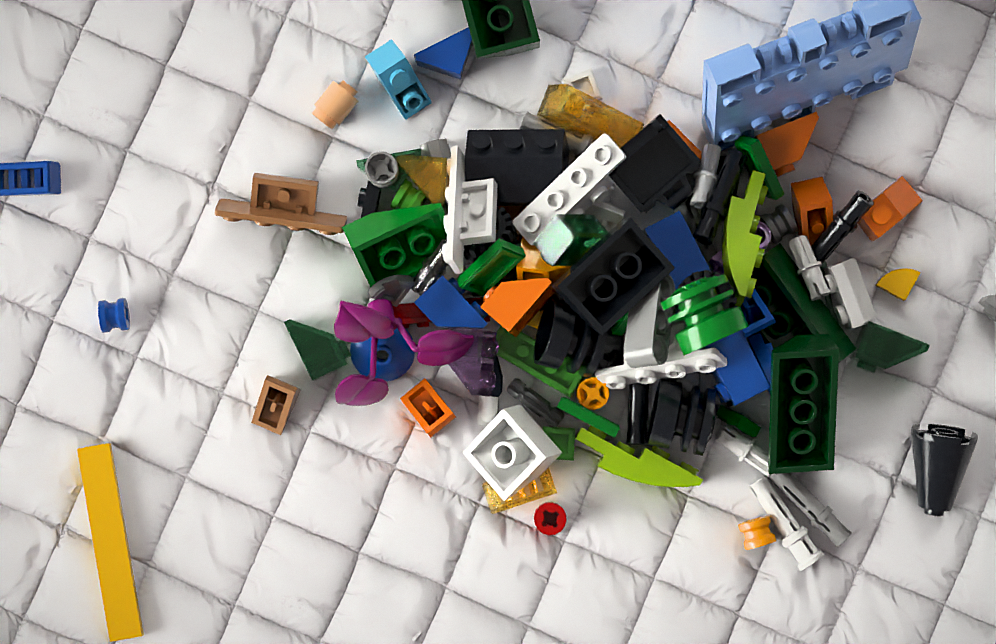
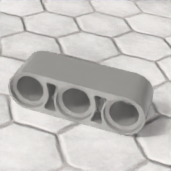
[624,274,675,368]

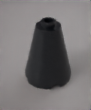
[911,424,978,516]

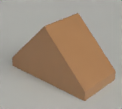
[251,375,301,435]

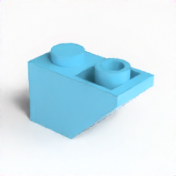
[365,39,432,120]

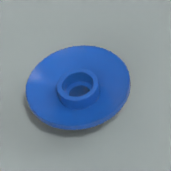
[350,327,415,382]

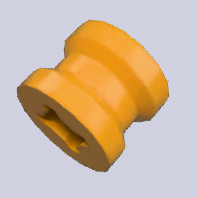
[576,377,609,410]
[738,515,777,550]

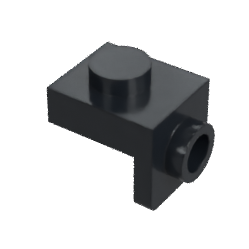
[357,180,382,218]

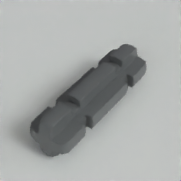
[507,378,564,427]

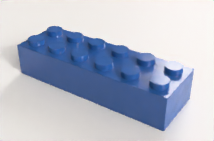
[643,211,771,407]

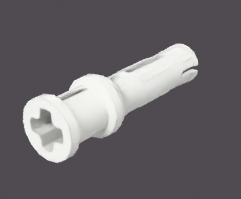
[749,475,825,571]

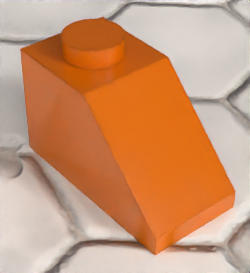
[754,111,819,177]
[857,176,923,241]
[791,177,834,246]
[480,278,556,337]

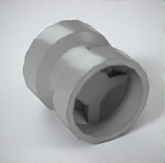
[365,152,399,188]

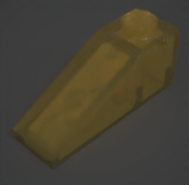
[537,84,644,148]

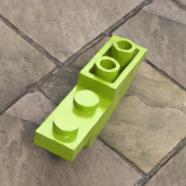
[722,170,768,307]
[575,425,703,487]

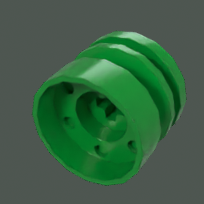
[660,274,749,356]

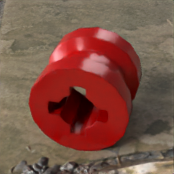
[534,502,567,535]

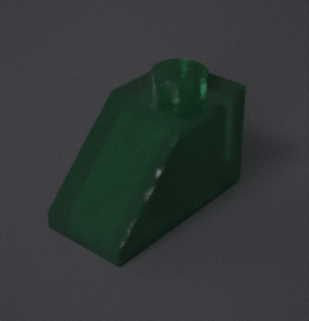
[533,214,608,266]
[284,319,352,382]
[850,321,930,373]

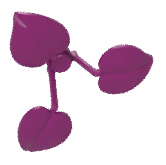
[334,299,474,406]

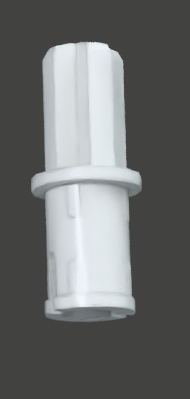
[690,144,721,209]
[789,235,831,301]
[716,424,770,476]

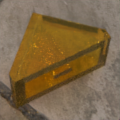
[395,155,447,206]

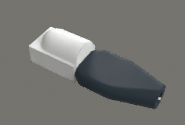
[476,354,503,426]

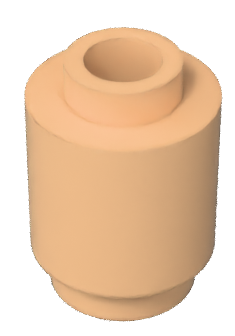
[312,80,358,129]

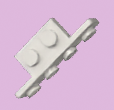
[512,133,626,245]
[442,145,498,274]
[595,323,727,389]

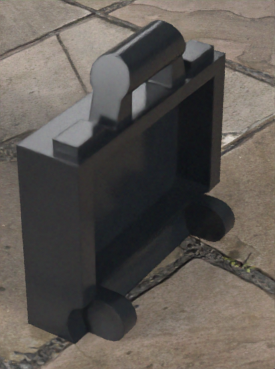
[609,114,701,213]

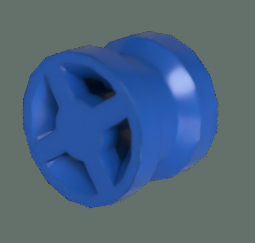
[98,298,130,333]

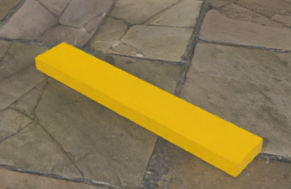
[77,443,144,642]

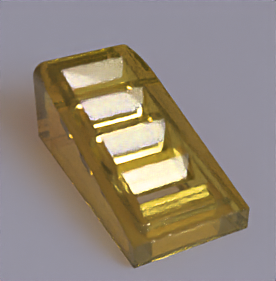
[482,467,557,514]

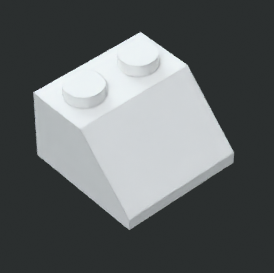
[462,405,562,501]

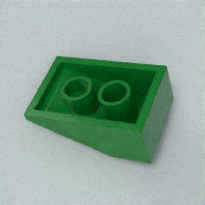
[342,203,447,287]

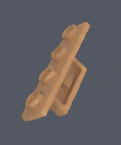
[215,173,347,235]

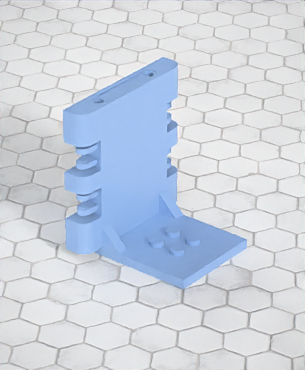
[702,0,922,151]

